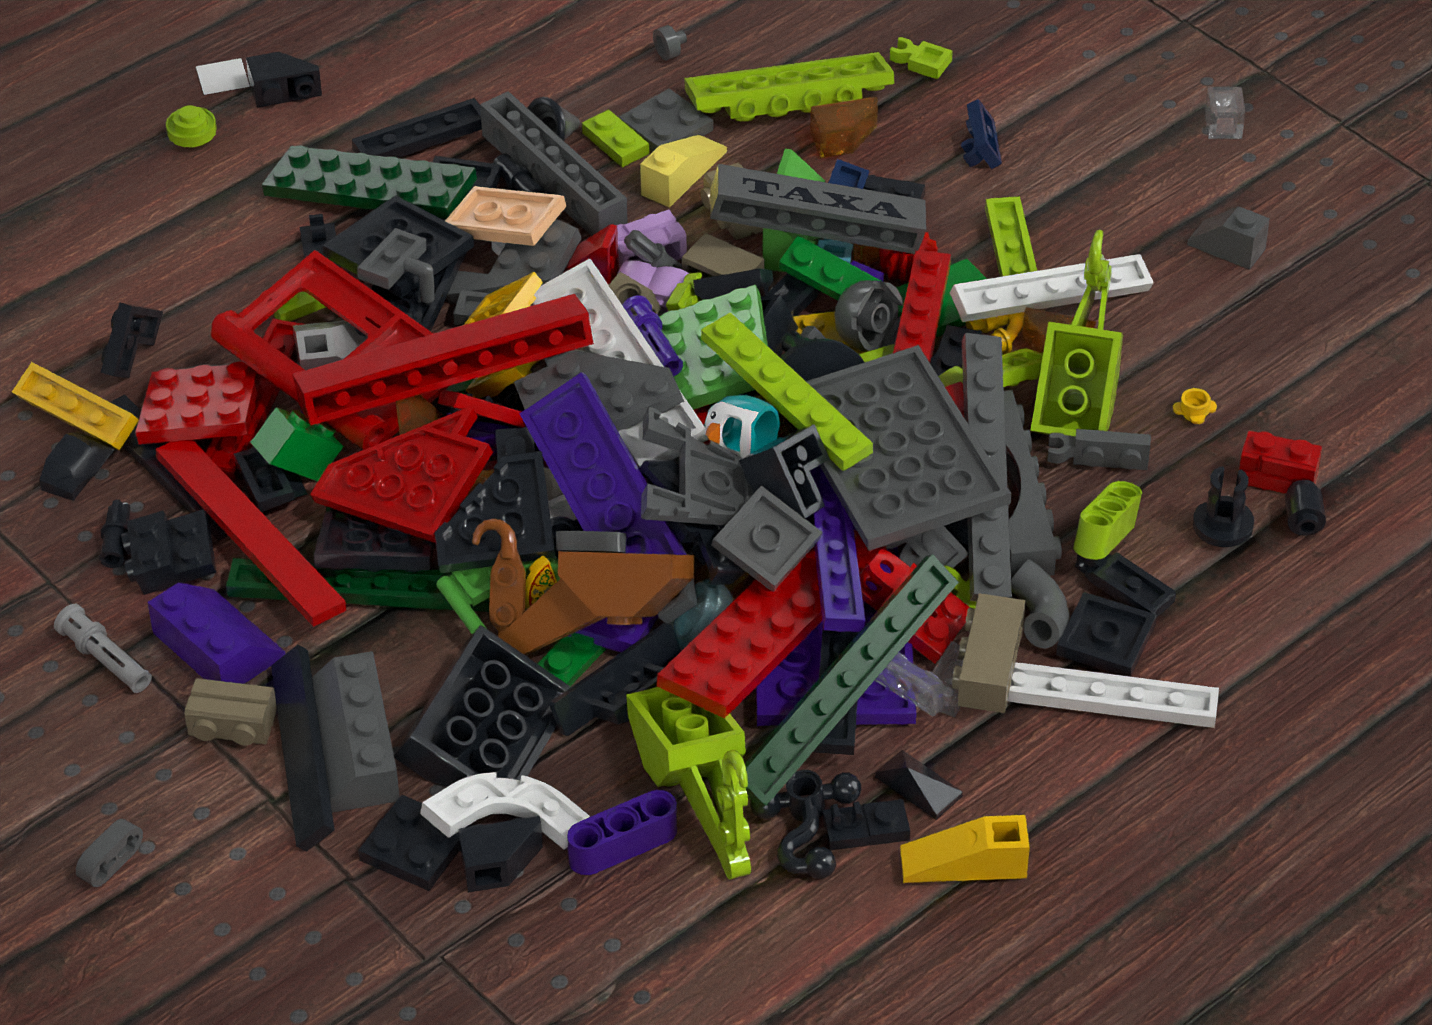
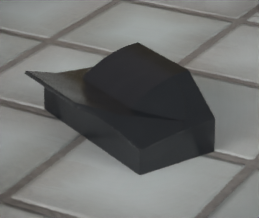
[693,268,773,300]
[39,432,115,501]
[234,447,308,512]

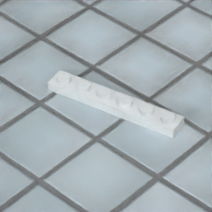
[950,254,1154,322]
[1008,662,1219,728]

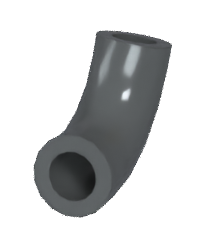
[1011,559,1070,648]

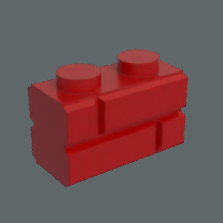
[1239,431,1322,494]

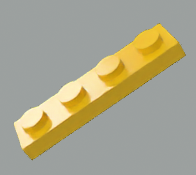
[12,362,139,450]

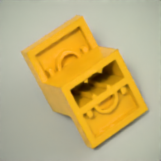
[464,272,543,399]

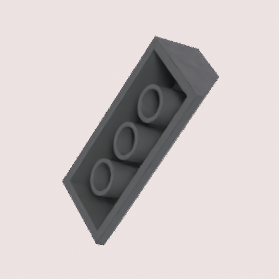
[312,651,400,813]

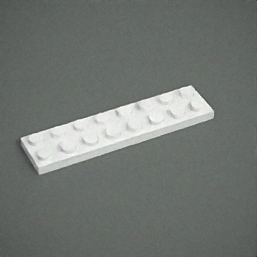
[533,259,708,468]

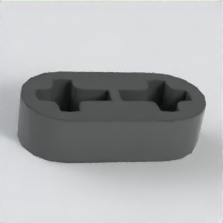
[555,531,627,553]
[76,818,143,887]

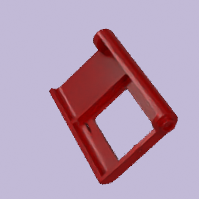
[211,250,451,450]

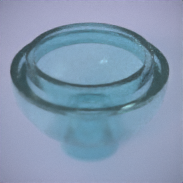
[673,578,734,650]

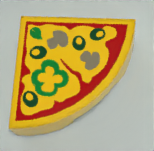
[525,556,557,609]

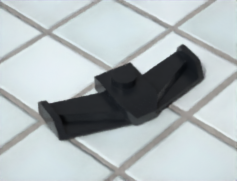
[639,460,746,585]

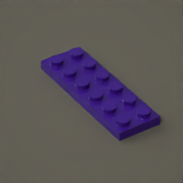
[520,372,687,555]

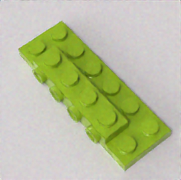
[684,52,894,121]

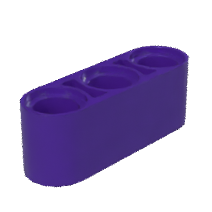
[567,790,677,875]

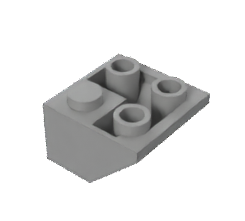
[293,320,367,370]

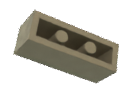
[952,593,1025,713]

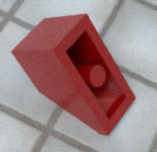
[563,224,619,285]

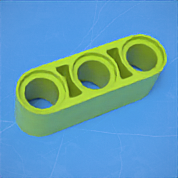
[1073,481,1142,560]

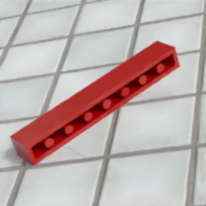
[293,294,594,426]

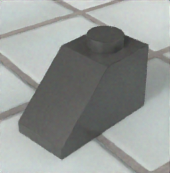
[1187,206,1270,270]

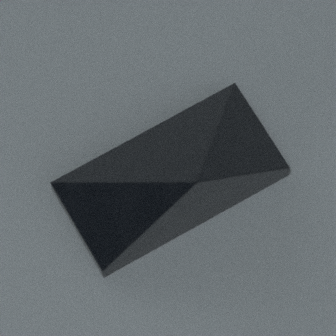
[875,750,963,820]

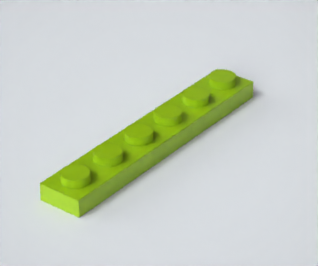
[701,312,873,471]

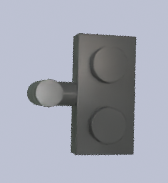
[357,228,435,303]

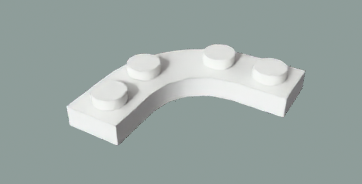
[420,772,590,849]

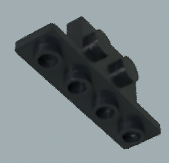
[549,623,681,736]

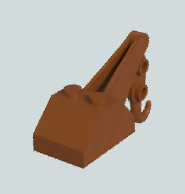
[472,519,694,656]

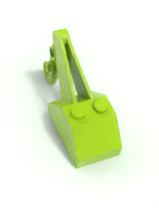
[1030,230,1123,436]
[626,687,751,880]

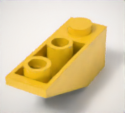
[900,815,1030,883]

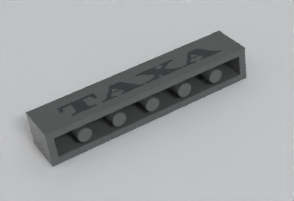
[710,164,926,254]

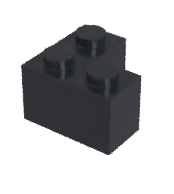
[739,424,830,518]

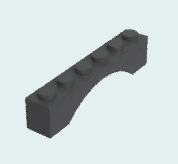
[1004,390,1062,580]

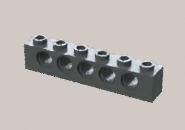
[480,91,628,236]

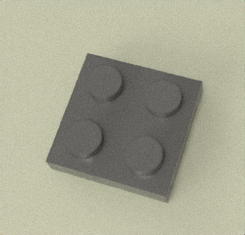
[619,88,713,152]
[712,486,822,592]

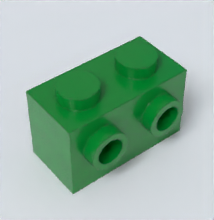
[250,407,344,481]

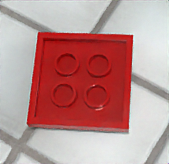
[135,361,261,444]

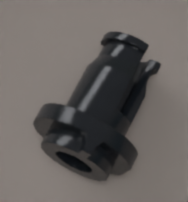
[1193,466,1254,547]

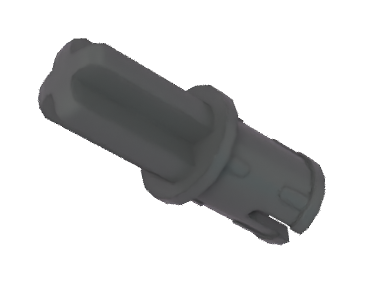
[624,230,682,269]

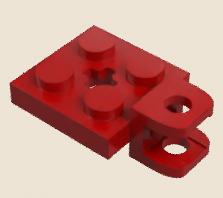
[860,549,970,664]

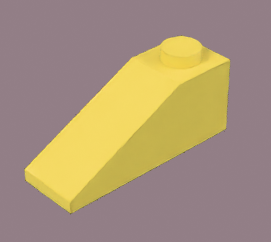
[640,135,727,208]

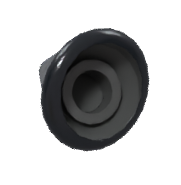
[527,97,580,141]

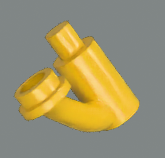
[966,312,1024,354]

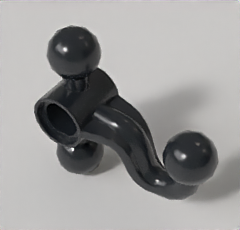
[750,770,862,879]

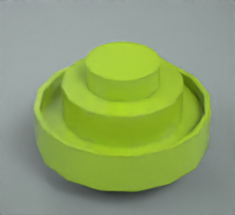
[166,105,217,147]

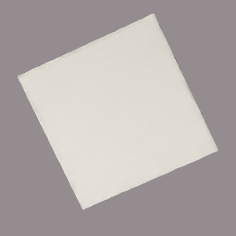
[196,58,250,95]

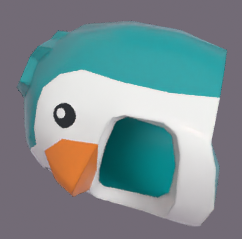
[704,395,780,458]

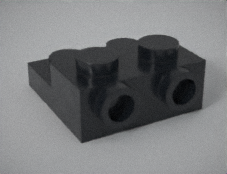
[121,509,217,595]

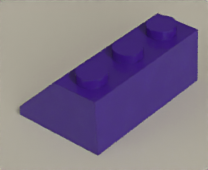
[148,583,285,684]

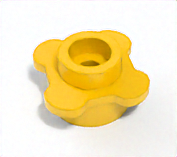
[1173,388,1217,424]

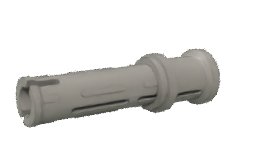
[54,604,152,693]

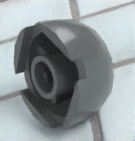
[834,280,903,352]

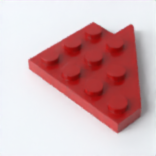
[310,407,493,543]

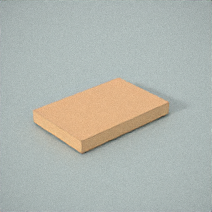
[445,186,566,246]

